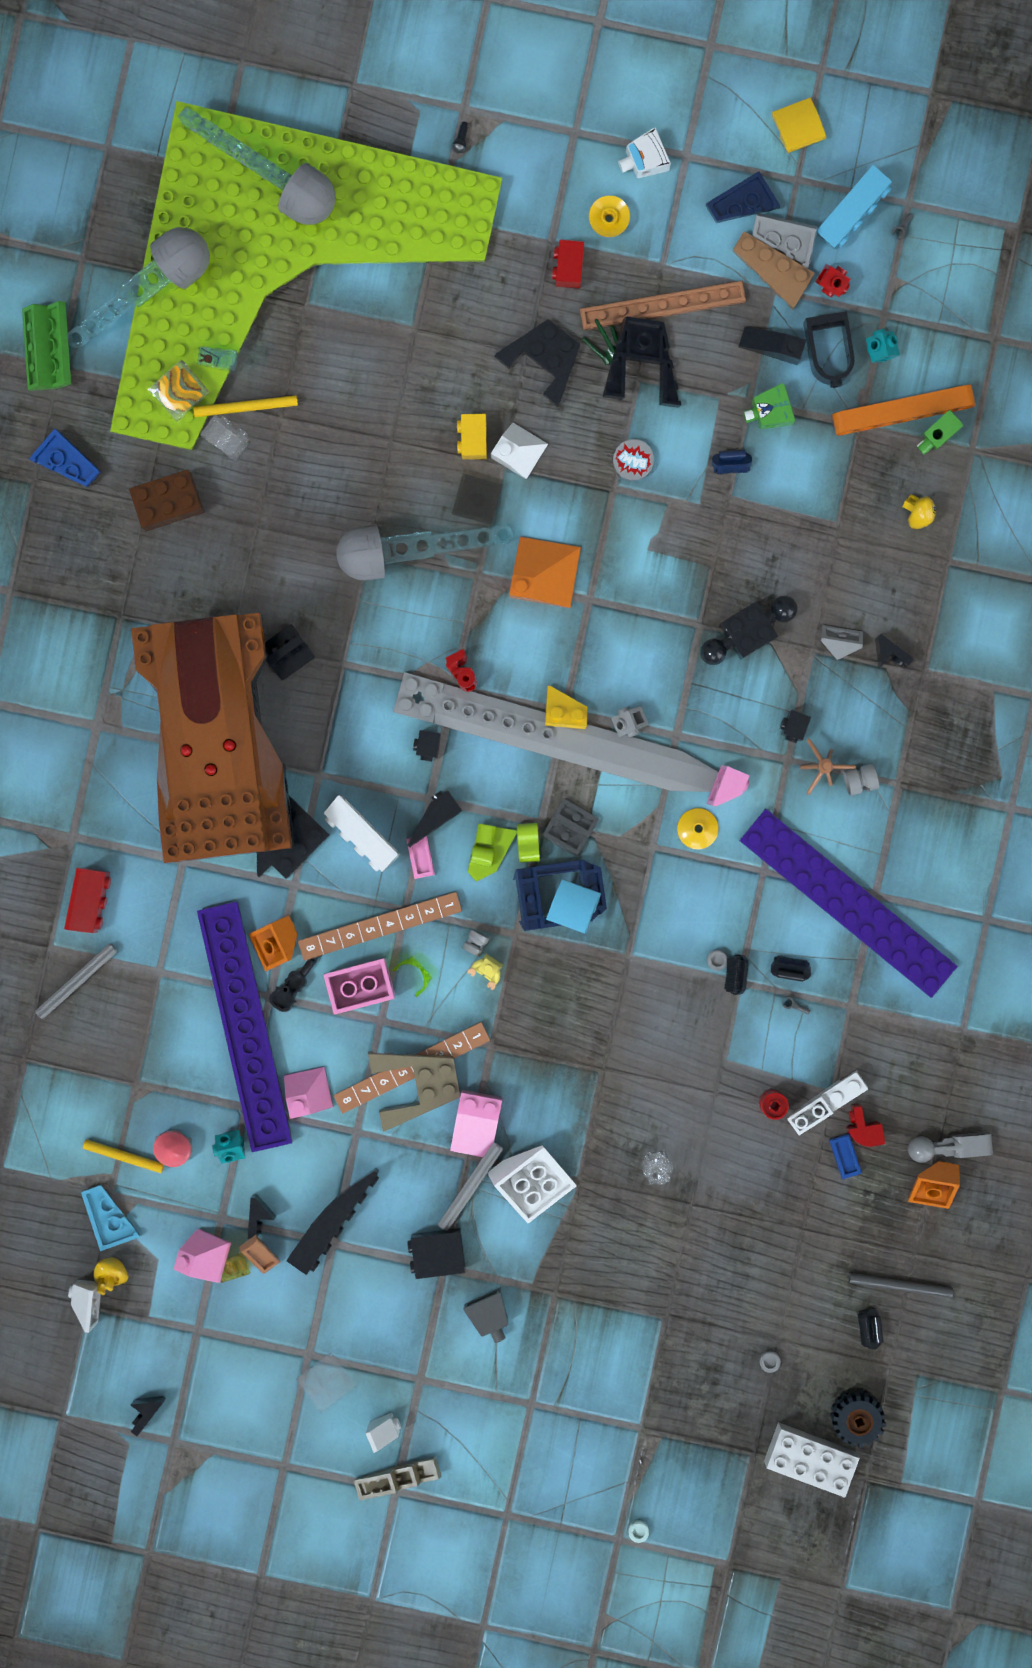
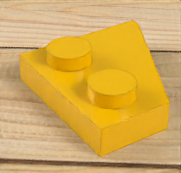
[545,686,588,729]

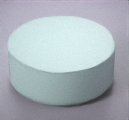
[628,1520,649,1543]

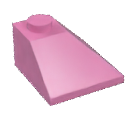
[284,1067,333,1119]
[173,1229,231,1283]

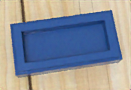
[829,1133,862,1180]

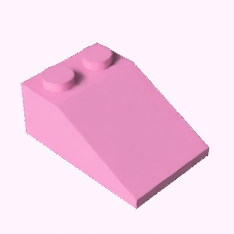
[450,1090,502,1157]

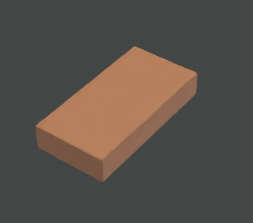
[239,1235,280,1274]

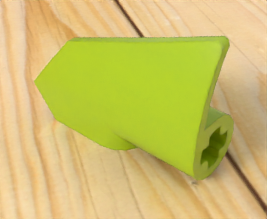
[468,824,517,882]

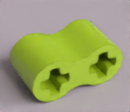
[517,822,540,863]

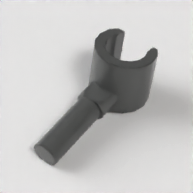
[892,213,913,240]
[782,997,810,1014]

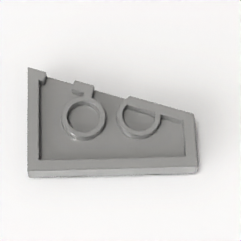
[752,213,818,269]

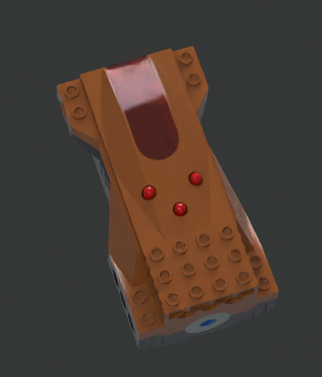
[131,613,295,863]

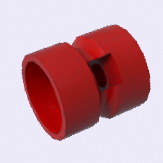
[759,1089,789,1120]

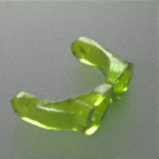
[392,956,432,997]

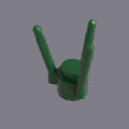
[582,319,618,365]

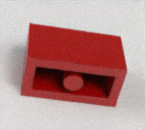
[552,240,584,288]

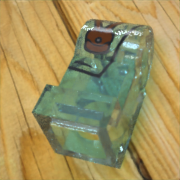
[197,347,238,372]

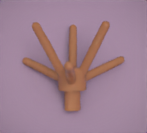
[800,738,856,795]

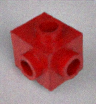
[815,264,851,298]

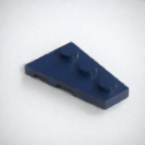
[706,171,781,223]

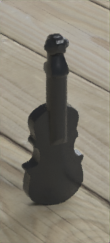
[269,955,322,1012]

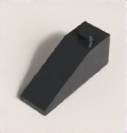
[738,327,806,365]
[407,790,462,848]

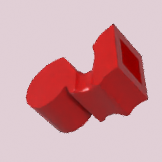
[446,649,477,692]

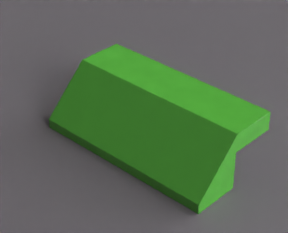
[22,301,71,391]

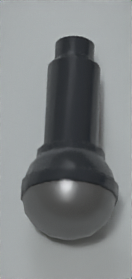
[452,122,468,153]

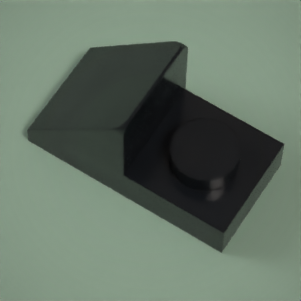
[875,634,914,668]
[247,1194,276,1239]
[130,1396,166,1436]

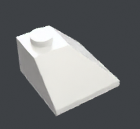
[491,423,548,479]
[69,1280,101,1333]

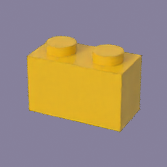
[457,414,487,460]

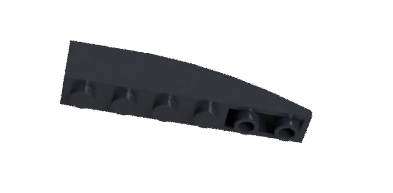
[286,1168,380,1275]

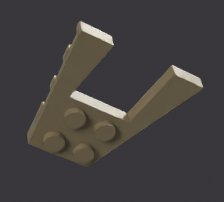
[368,1051,460,1132]

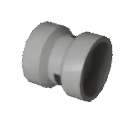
[462,929,489,957]

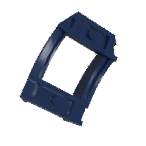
[513,860,607,931]

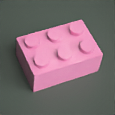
[323,957,396,1015]

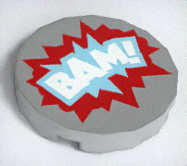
[613,439,654,481]

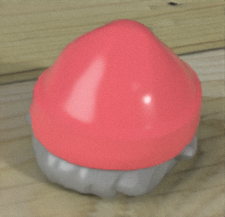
[153,1130,193,1167]

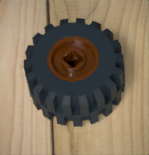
[831,1388,886,1448]

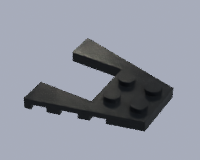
[603,316,681,408]

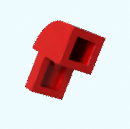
[846,1104,885,1147]

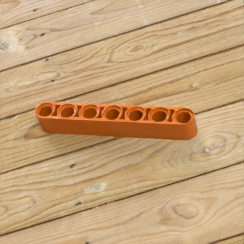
[832,385,976,436]

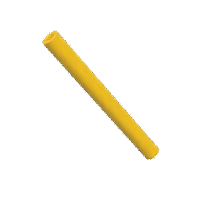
[193,395,298,417]

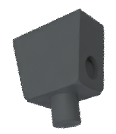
[463,1289,508,1343]

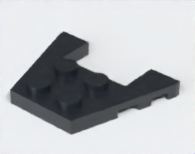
[494,319,580,407]

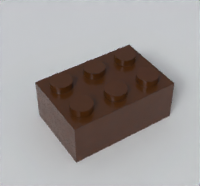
[129,469,205,532]

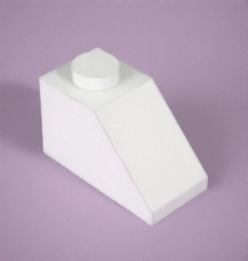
[366,1412,401,1453]

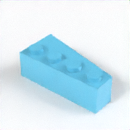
[817,165,892,250]

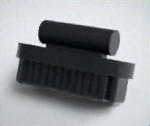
[724,954,749,995]
[771,955,811,982]
[857,1308,884,1349]

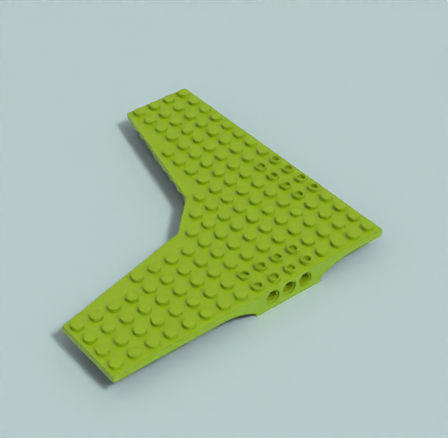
[110,101,502,450]

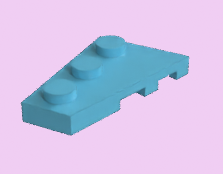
[81,1185,140,1251]

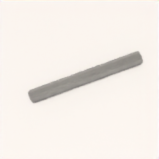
[35,944,117,1019]
[438,1142,503,1231]

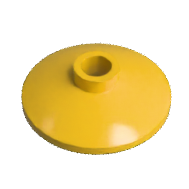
[589,195,630,237]
[677,808,718,849]

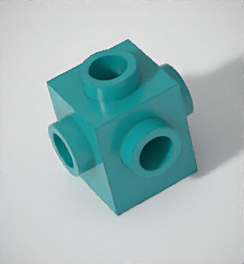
[866,329,900,363]
[212,1130,245,1164]

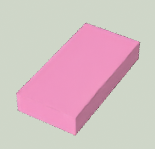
[406,836,435,879]

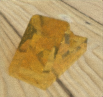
[221,1251,251,1283]

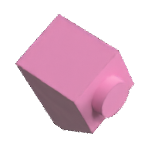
[706,765,750,806]

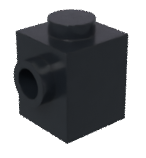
[779,710,811,743]
[413,730,441,762]

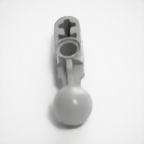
[908,1132,993,1163]

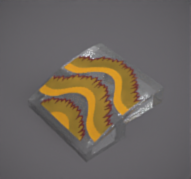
[149,360,210,421]

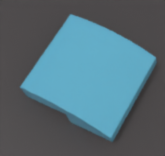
[546,879,601,934]

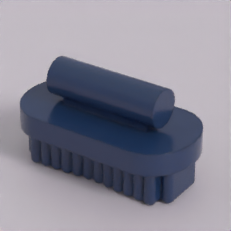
[712,450,752,475]

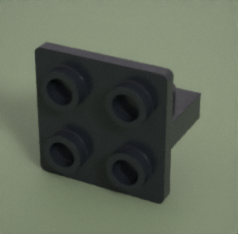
[265,624,315,681]

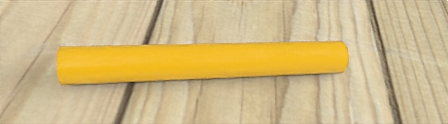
[83,1139,165,1174]

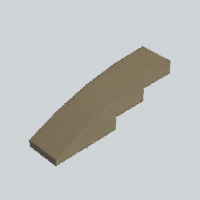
[354,1456,442,1501]

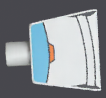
[618,128,671,178]

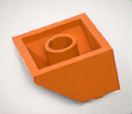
[248,915,297,972]
[908,1161,960,1209]

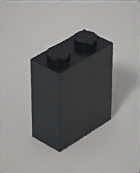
[407,1228,466,1279]

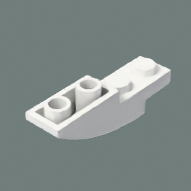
[787,1070,868,1135]

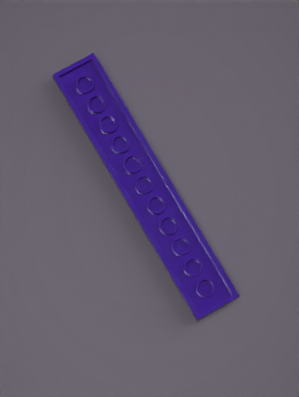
[739,809,958,998]
[197,902,293,1152]

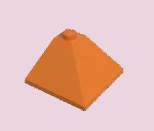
[509,537,581,608]

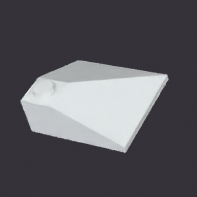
[488,1145,577,1223]

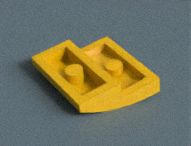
[772,97,826,153]

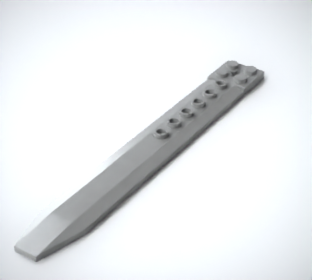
[393,672,718,792]

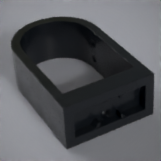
[803,311,855,388]

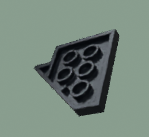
[257,795,330,879]

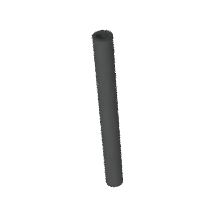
[849,1273,953,1298]

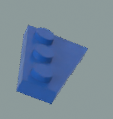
[29,429,102,487]

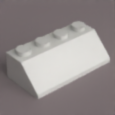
[324,795,401,872]

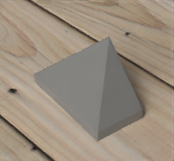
[821,625,863,660]

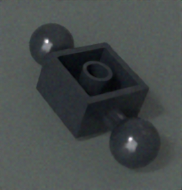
[700,596,798,665]

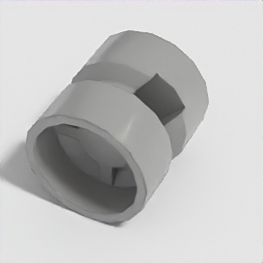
[843,763,879,796]

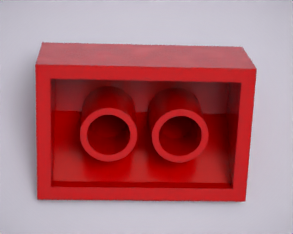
[64,867,111,933]

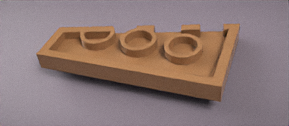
[733,232,815,310]

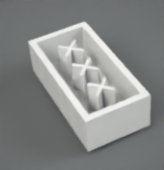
[764,1422,860,1497]

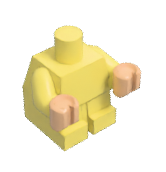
[467,953,503,990]

